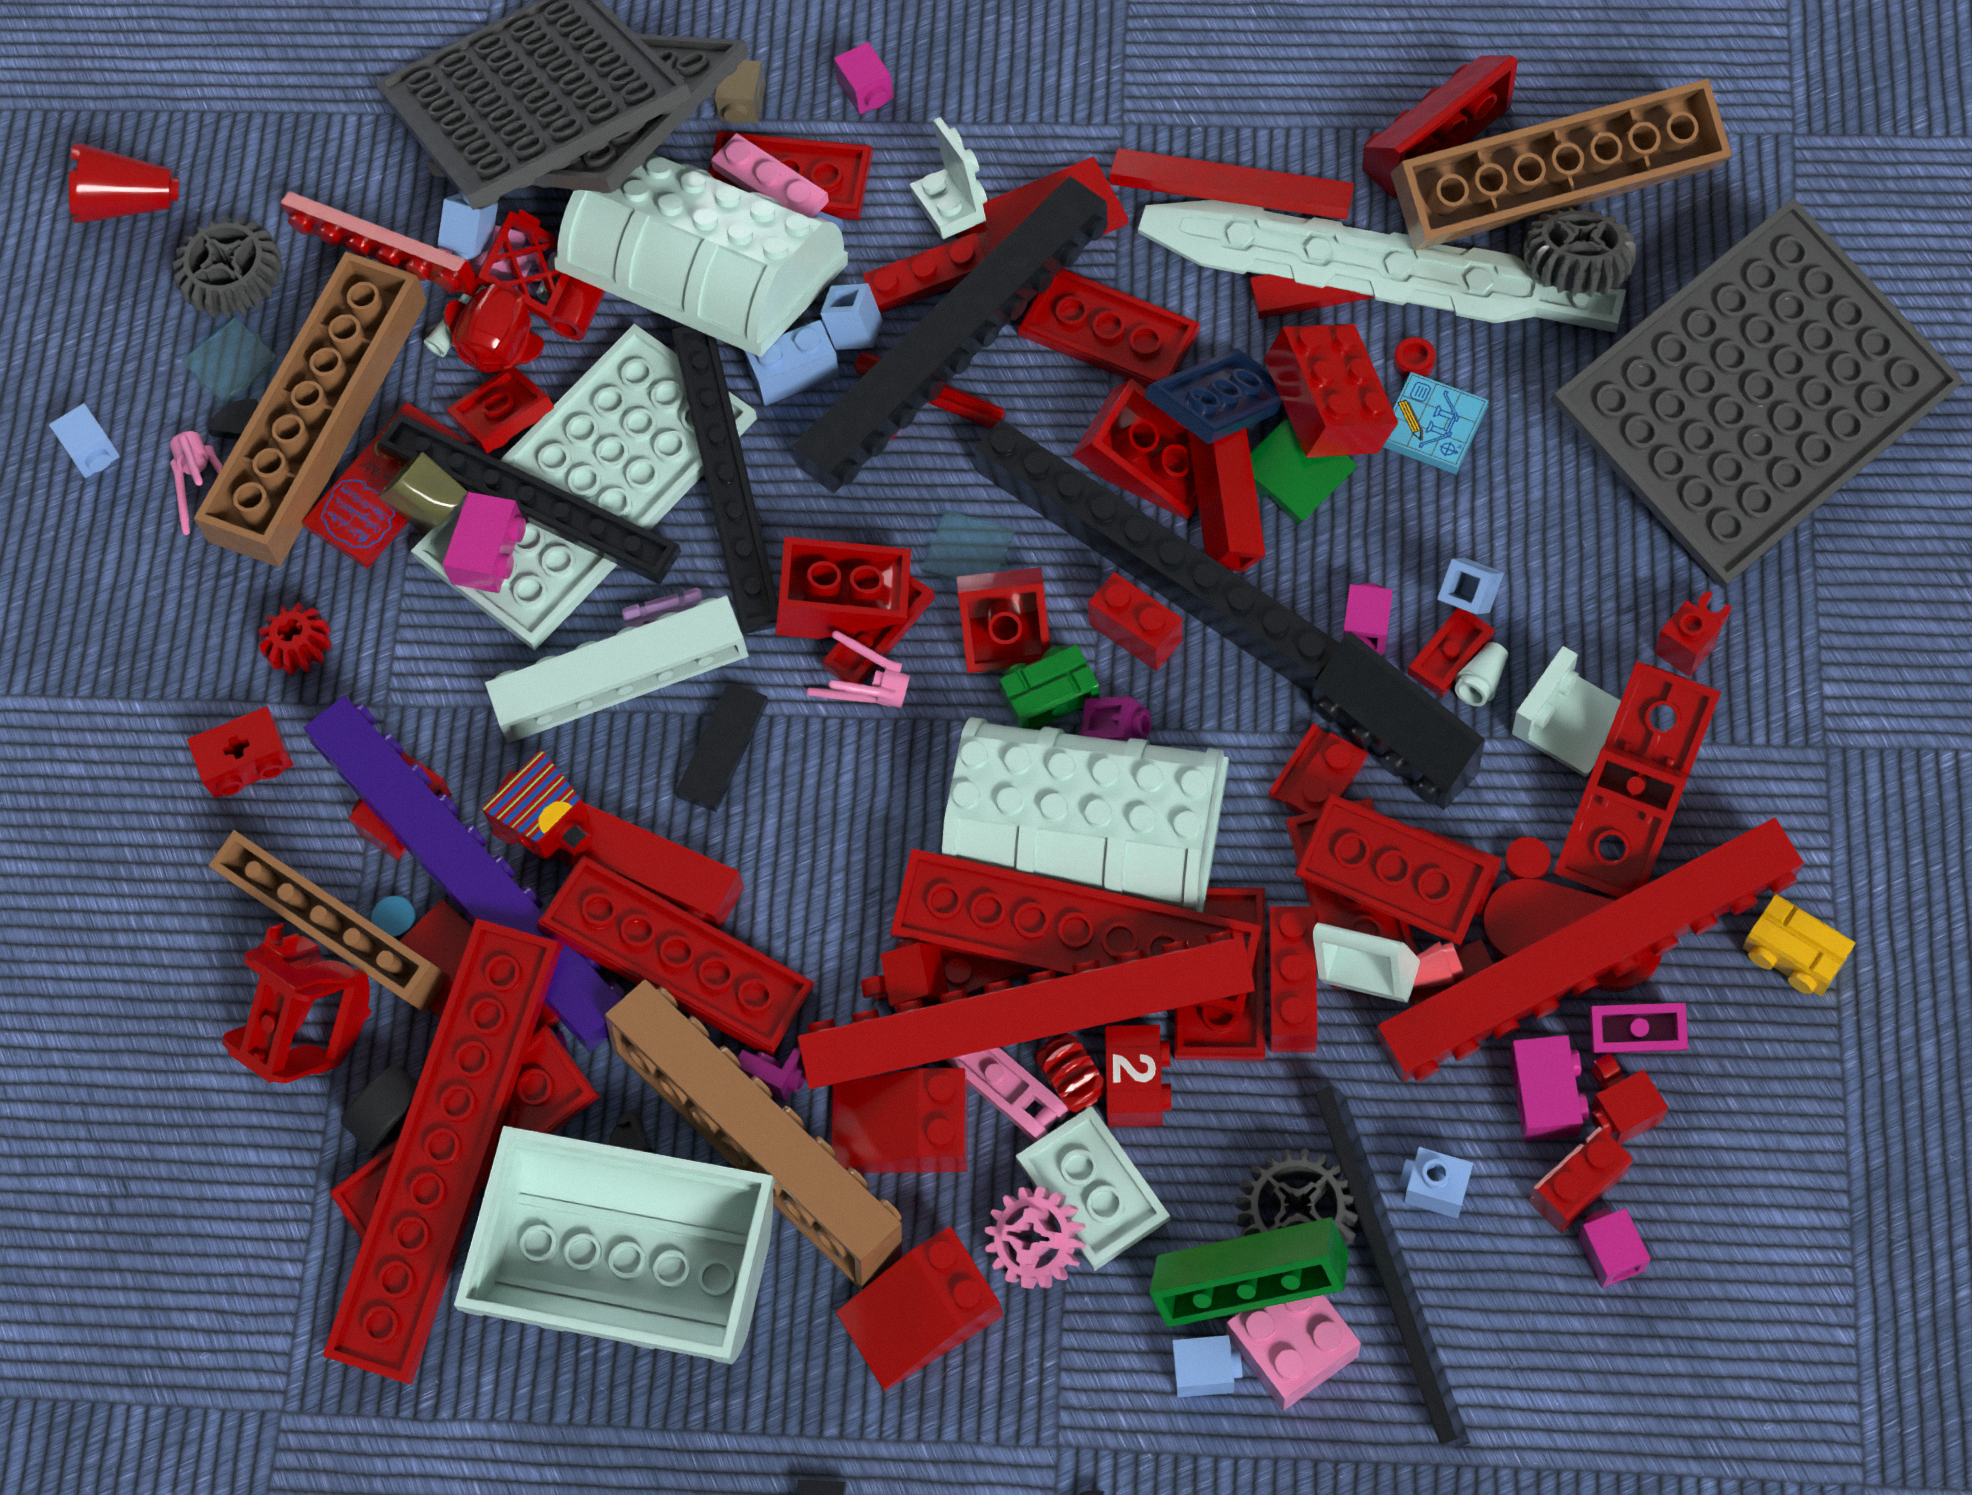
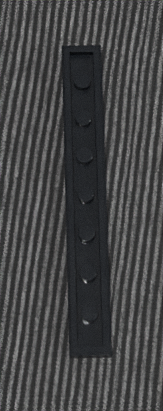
[672,326,778,635]
[377,413,682,585]
[1315,1086,1470,1449]

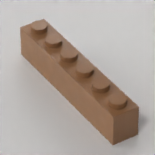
[208,830,451,1013]

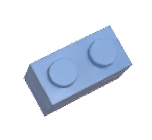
[744,320,840,406]

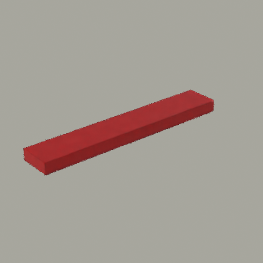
[1109,148,1354,220]

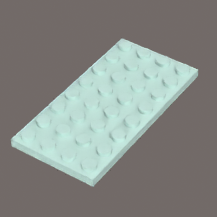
[411,324,757,651]

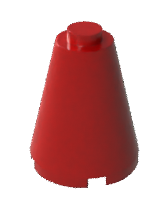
[69,143,180,223]

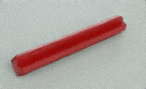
[854,351,1006,429]

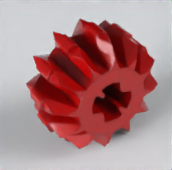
[258,602,332,677]
[1036,1033,1106,1113]

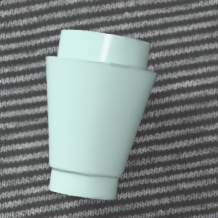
[1455,642,1508,706]

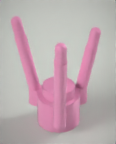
[169,431,223,535]
[806,630,910,708]

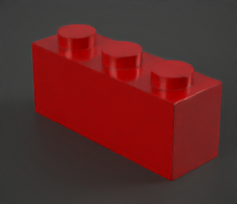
[1269,906,1318,1053]

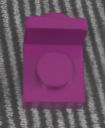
[1079,696,1152,742]
[737,1048,806,1103]

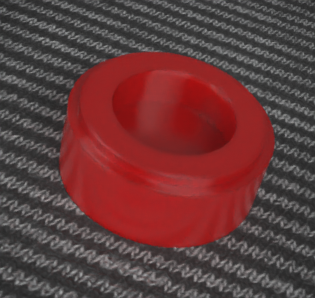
[1393,337,1436,379]
[1505,837,1551,880]

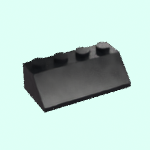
[1312,631,1485,810]

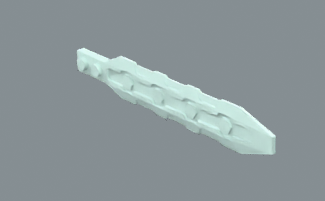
[1138,200,1626,332]

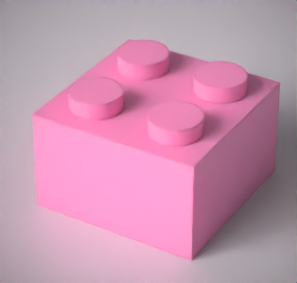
[1226,1295,1361,1411]

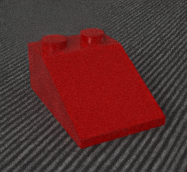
[1072,378,1198,519]
[775,536,911,639]
[831,1068,969,1173]
[836,1226,1003,1392]

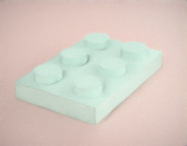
[1016,1106,1170,1271]

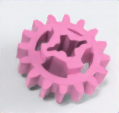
[985,1186,1086,1289]

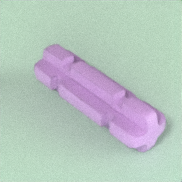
[622,588,704,628]

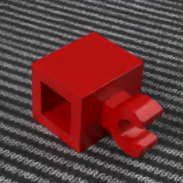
[1654,591,1731,677]
[861,939,949,1007]
[1590,1053,1669,1144]

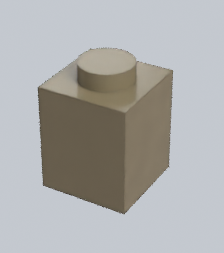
[715,60,766,124]

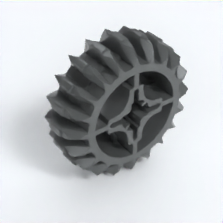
[1523,207,1637,297]
[172,215,283,320]
[1235,1148,1360,1243]

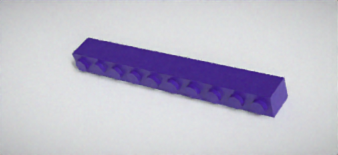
[303,695,626,1053]

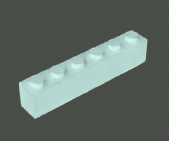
[485,596,749,743]

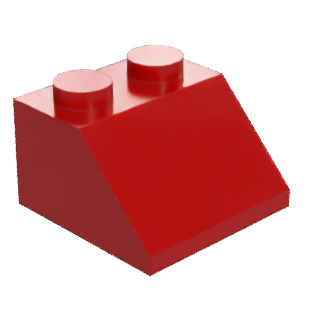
[957,567,1051,673]

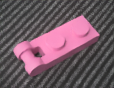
[945,1048,1070,1143]

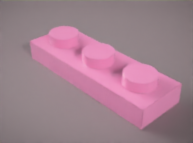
[711,133,829,219]

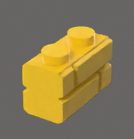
[1743,894,1856,997]

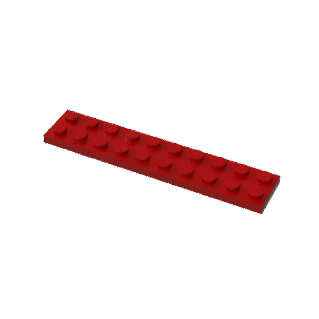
[322,918,563,1385]

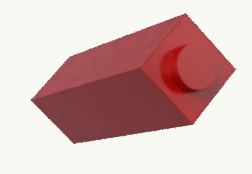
[1188,428,1266,572]

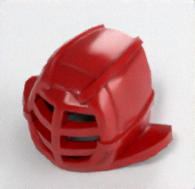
[444,284,544,374]

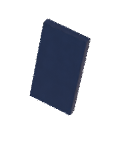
[1144,348,1286,445]

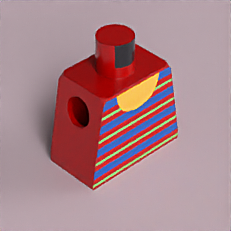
[481,750,592,858]

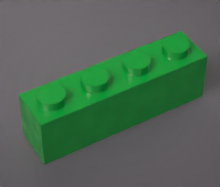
[1150,1217,1349,1328]

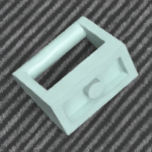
[1313,923,1421,1003]

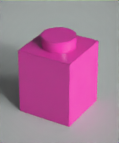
[834,41,894,115]
[1343,583,1393,654]
[1578,1208,1651,1288]

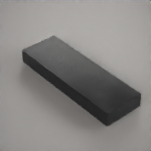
[675,682,768,812]

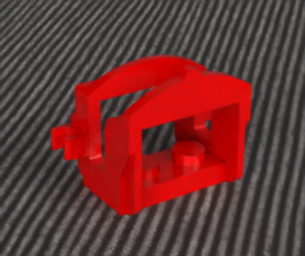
[222,923,371,1083]

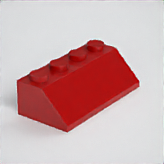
[1362,55,1518,199]

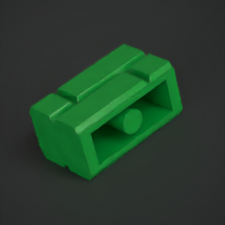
[998,644,1100,730]

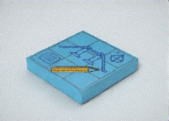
[1383,372,1489,474]

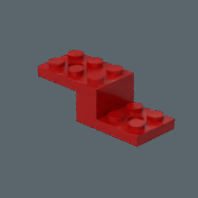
[1554,660,1722,898]

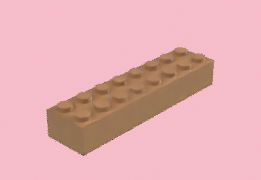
[1391,78,1732,251]
[194,251,427,568]
[605,979,902,1291]

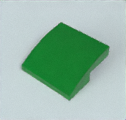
[1250,416,1358,525]

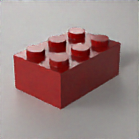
[1264,324,1398,458]

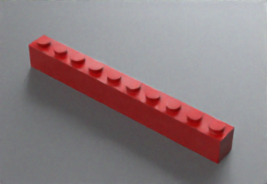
[1375,817,1804,1082]
[797,930,1256,1089]

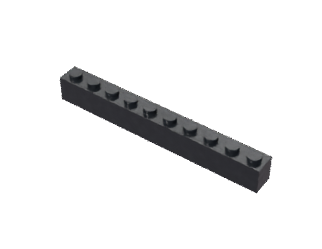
[793,176,1108,494]
[975,419,1340,696]

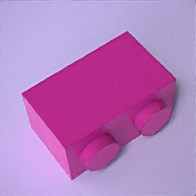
[443,492,526,593]
[1588,1003,1688,1054]
[1509,1035,1589,1142]

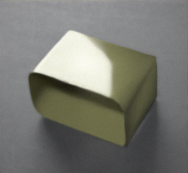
[378,452,467,534]

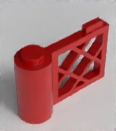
[475,209,606,341]

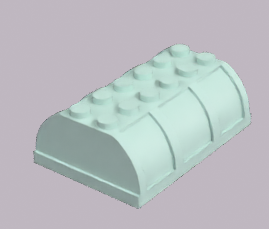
[554,153,848,357]
[942,717,1229,913]
[454,1126,775,1364]

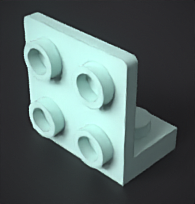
[909,117,987,239]
[1512,646,1621,777]

